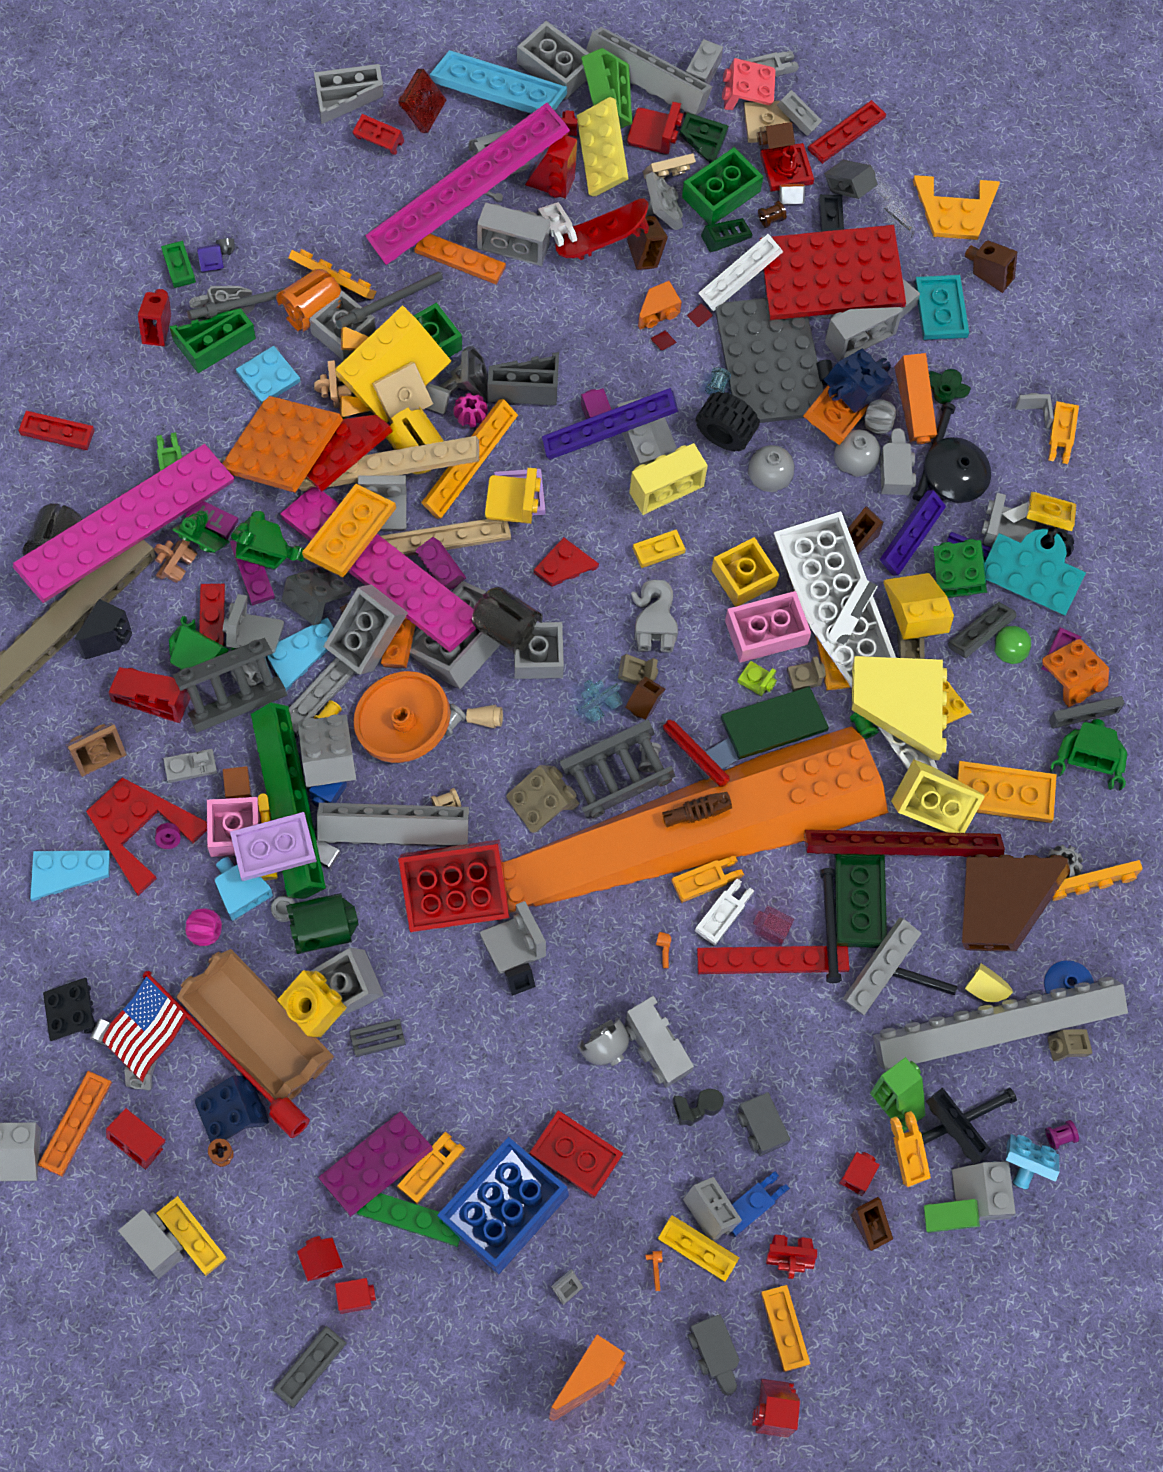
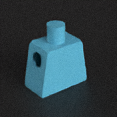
[214,857,273,921]

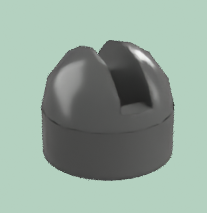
[216,238,235,255]

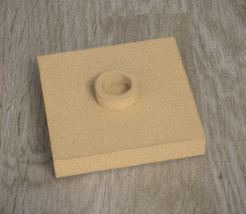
[743,101,790,143]
[372,362,433,424]

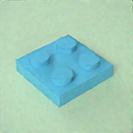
[236,346,301,404]

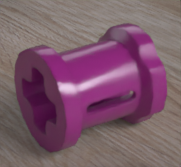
[1045,1120,1079,1150]

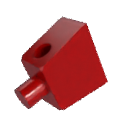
[138,289,171,347]

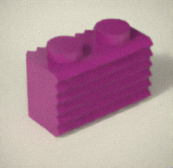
[415,537,466,590]

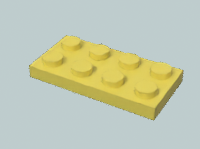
[577,97,628,196]

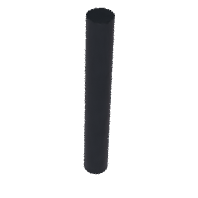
[892,967,957,995]

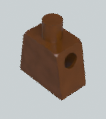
[627,216,668,270]
[965,240,1018,293]

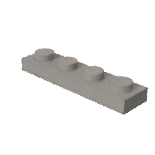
[842,917,922,1015]

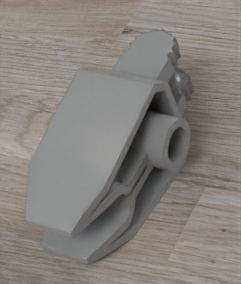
[189,286,255,320]

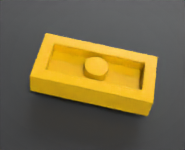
[632,529,686,568]

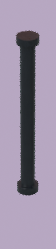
[912,403,956,502]
[820,868,842,984]
[922,1087,1017,1145]

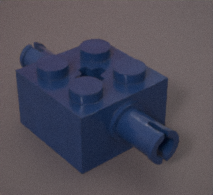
[824,348,894,413]

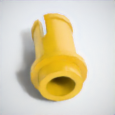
[313,700,342,719]

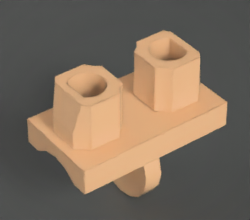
[314,360,352,408]

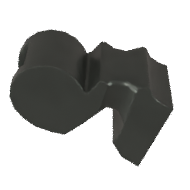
[672,1089,724,1126]

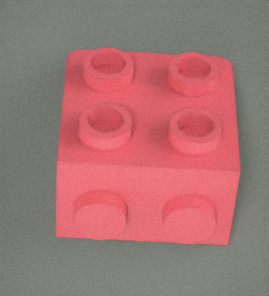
[722,58,775,110]

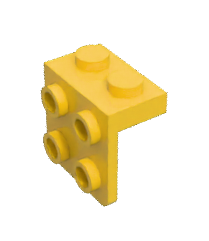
[485,468,541,524]

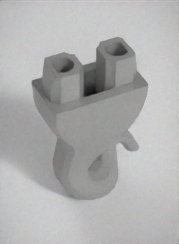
[631,580,678,653]

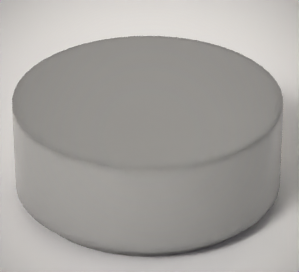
[271,896,295,922]

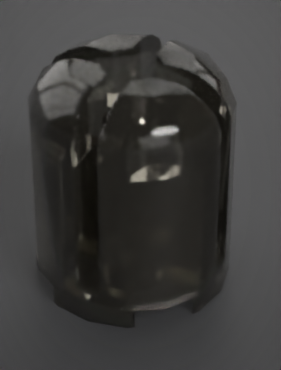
[22,503,83,556]
[472,586,543,655]

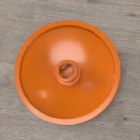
[354,671,451,763]

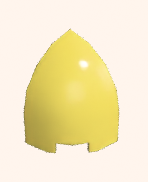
[965,963,1013,1002]

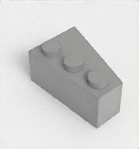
[314,64,383,124]
[625,996,694,1088]

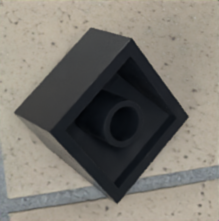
[74,599,132,659]

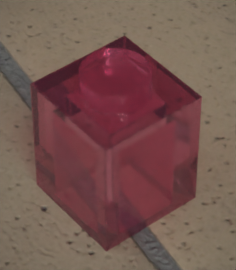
[753,905,795,946]

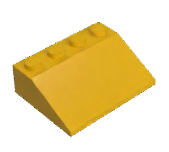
[335,305,451,423]

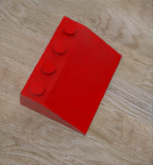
[398,839,510,932]

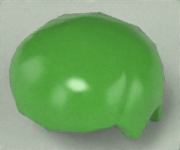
[995,626,1031,664]

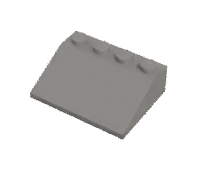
[409,581,521,689]

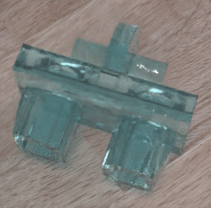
[576,680,623,723]

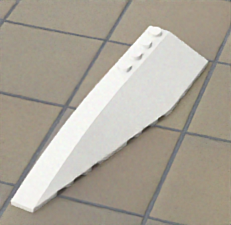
[774,511,938,770]

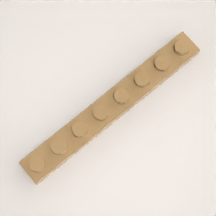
[299,436,479,491]

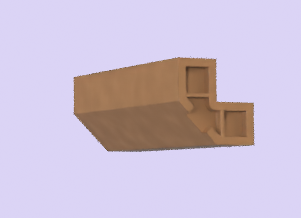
[176,949,334,1100]

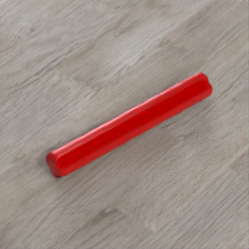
[663,719,730,787]

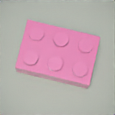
[725,591,811,663]

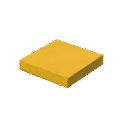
[1026,492,1077,531]

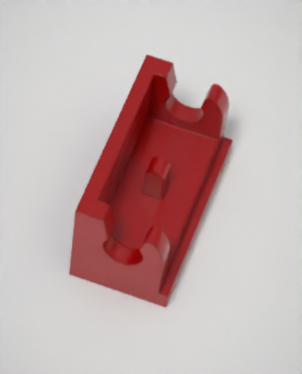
[352,114,404,155]
[106,1108,166,1170]

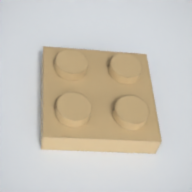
[643,153,696,179]

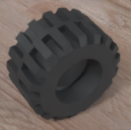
[695,392,760,452]

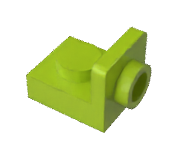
[737,661,777,697]

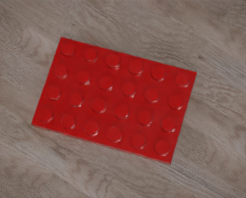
[760,225,906,320]

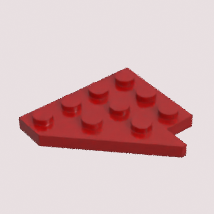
[306,415,393,492]

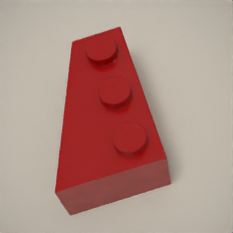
[525,135,577,199]
[108,667,190,723]
[752,1378,800,1438]

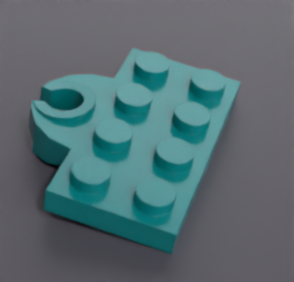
[985,529,1086,616]

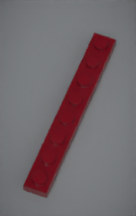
[804,830,1005,857]

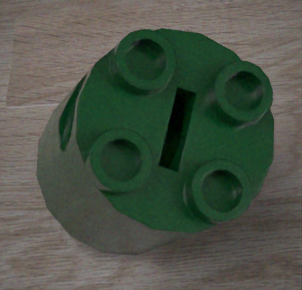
[286,893,359,954]

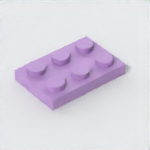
[230,812,317,881]

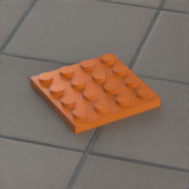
[222,396,343,493]

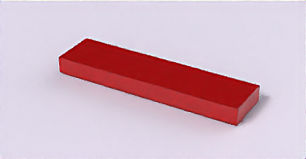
[808,100,886,164]

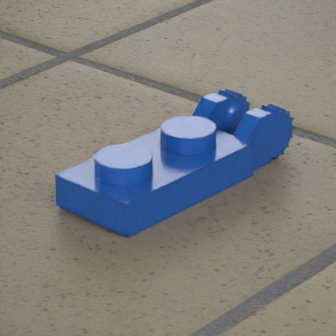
[731,1171,790,1237]

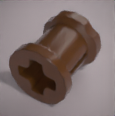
[758,201,787,228]

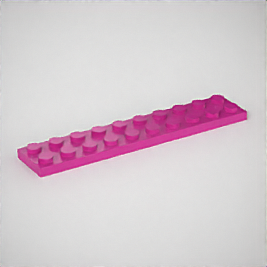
[365,103,570,265]
[13,444,234,603]
[280,487,484,652]

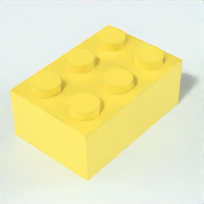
[629,443,708,515]

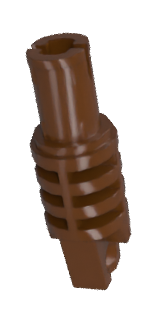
[662,792,732,828]

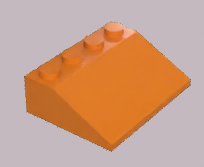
[549,1335,626,1422]

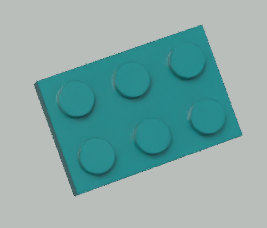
[914,275,969,340]

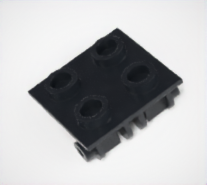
[43,977,96,1041]

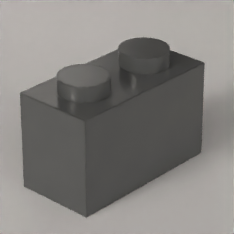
[824,159,878,199]
[736,1092,791,1156]

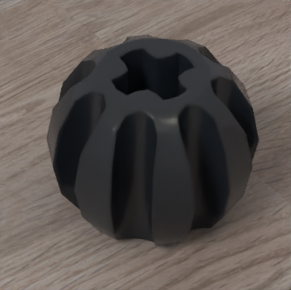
[1041,527,1075,559]

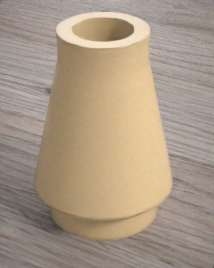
[466,704,503,729]

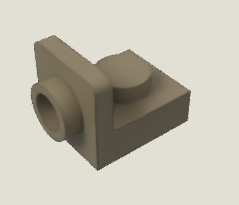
[787,656,826,692]
[1048,1029,1093,1061]

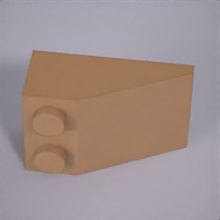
[66,723,127,777]

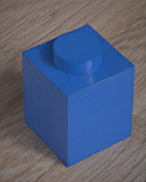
[309,781,347,807]

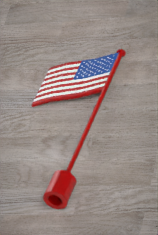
[102,971,310,1138]

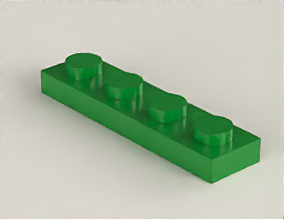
[357,1193,460,1247]

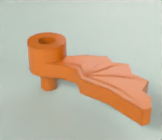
[645,1251,662,1291]

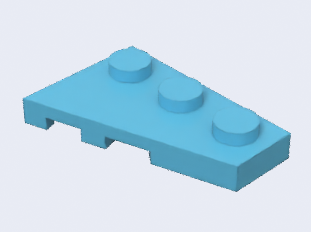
[266,617,334,691]
[30,850,111,902]

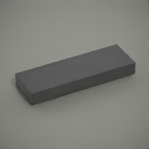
[948,602,1017,658]
[1049,696,1125,729]
[273,1326,347,1408]

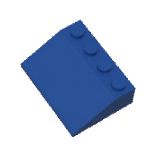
[437,1137,569,1275]

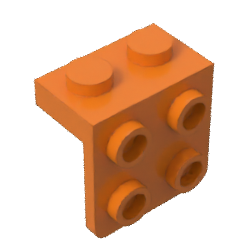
[1042,639,1109,707]

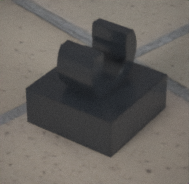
[505,963,536,996]

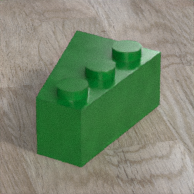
[169,308,256,373]

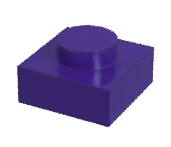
[197,244,224,272]

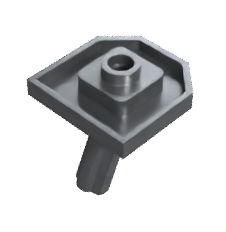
[439,346,488,402]

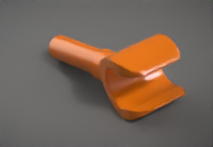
[656,932,671,969]

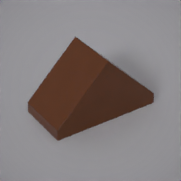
[848,506,884,555]
[851,1197,893,1251]

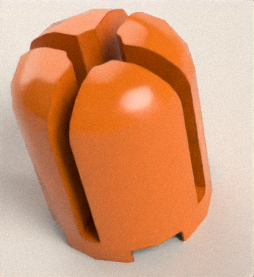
[276,269,342,332]

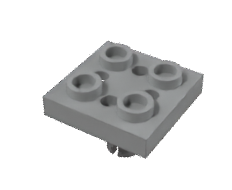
[645,172,683,230]

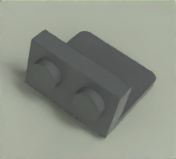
[281,566,352,625]

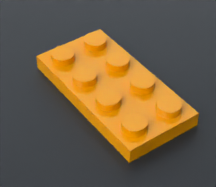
[302,484,396,577]
[956,761,1057,823]

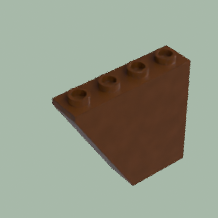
[962,854,1070,952]

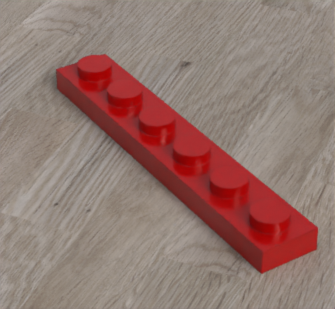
[697,946,850,974]

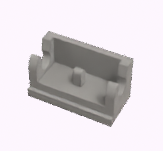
[683,1177,742,1242]

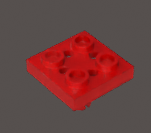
[760,143,814,192]

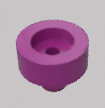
[155,823,181,849]

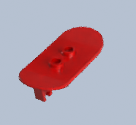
[555,199,649,260]

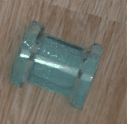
[705,367,731,395]

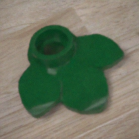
[929,369,971,404]

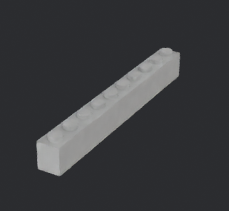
[873,977,1128,1071]

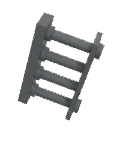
[173,637,288,733]
[559,719,676,818]

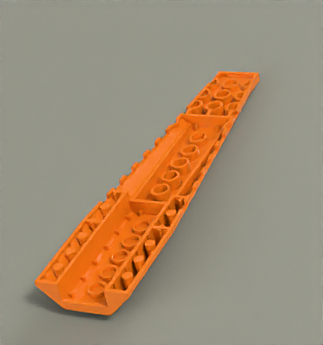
[503,726,888,913]

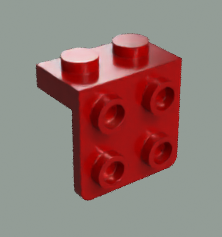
[627,102,684,155]

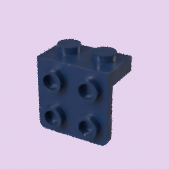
[195,1076,269,1143]

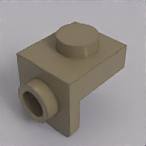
[618,654,658,685]

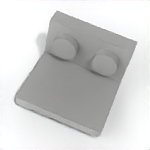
[358,475,407,531]
[480,901,546,974]

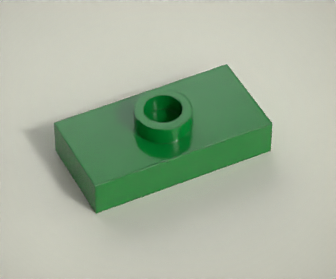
[161,241,196,288]

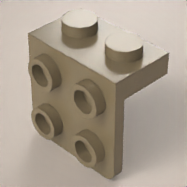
[507,765,580,833]

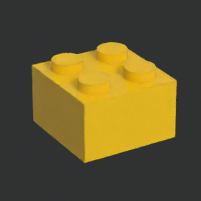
[711,537,779,607]

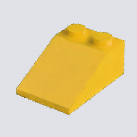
[883,573,954,640]

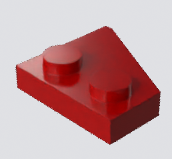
[534,537,599,587]

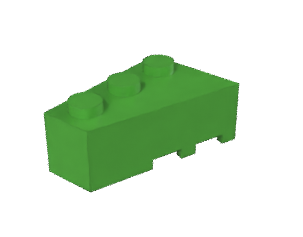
[581,48,632,129]
[870,1057,926,1132]

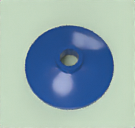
[1044,960,1094,994]

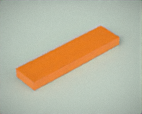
[38,1071,112,1177]

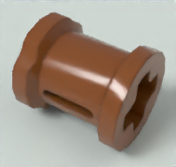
[208,1138,234,1167]

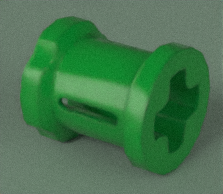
[849,712,879,739]

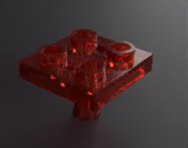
[398,69,447,133]

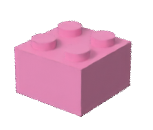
[207,797,260,857]

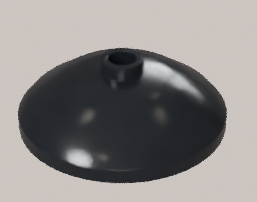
[924,437,991,503]

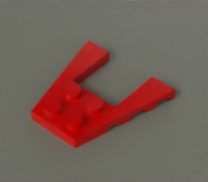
[86,777,207,896]

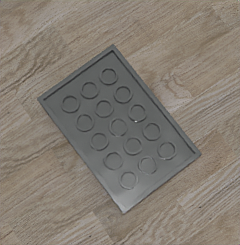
[715,298,824,423]

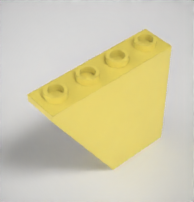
[852,656,947,760]

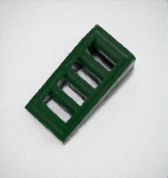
[701,218,753,253]

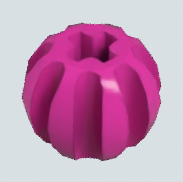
[453,393,488,428]
[185,908,222,946]

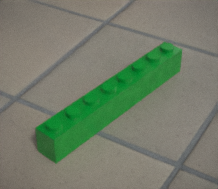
[251,702,326,899]

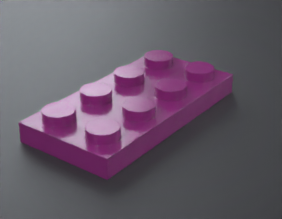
[318,1111,433,1217]

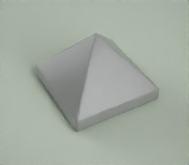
[551,1269,584,1305]

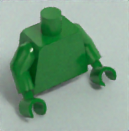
[231,511,305,569]
[169,616,237,672]
[1050,719,1127,791]

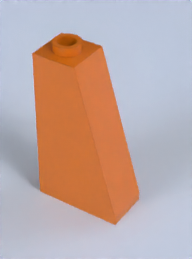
[894,353,937,444]

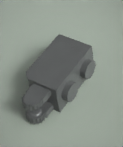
[687,1314,740,1396]

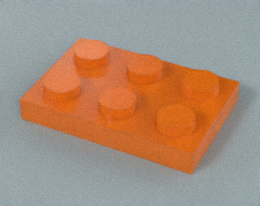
[803,385,868,445]

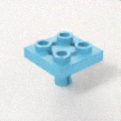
[1006,1134,1060,1189]

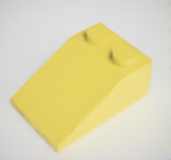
[891,759,985,833]

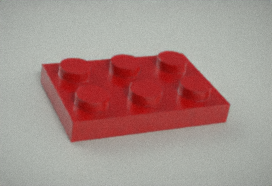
[529,1110,623,1199]

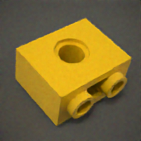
[277,970,347,1037]

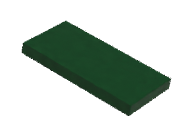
[720,686,829,760]
[835,854,887,948]

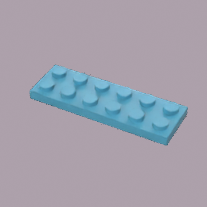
[430,50,567,114]

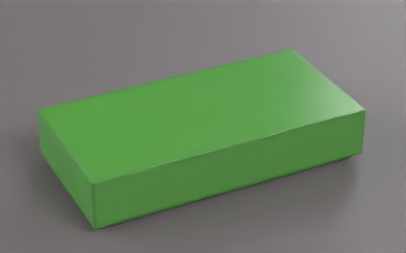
[924,1199,980,1233]

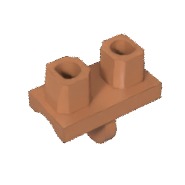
[154,540,197,583]

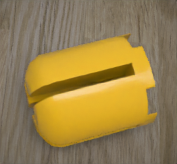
[386,406,444,474]

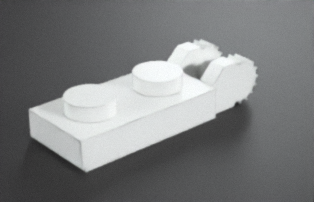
[538,202,577,246]
[695,878,754,946]

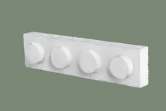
[699,234,783,311]

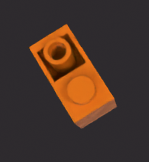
[638,281,682,330]

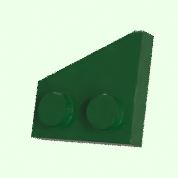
[680,112,729,163]

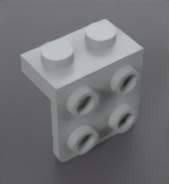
[981,493,1036,548]
[223,594,284,654]

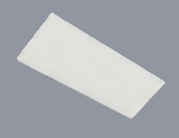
[1002,502,1028,523]

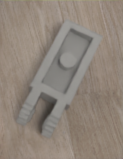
[745,51,799,76]

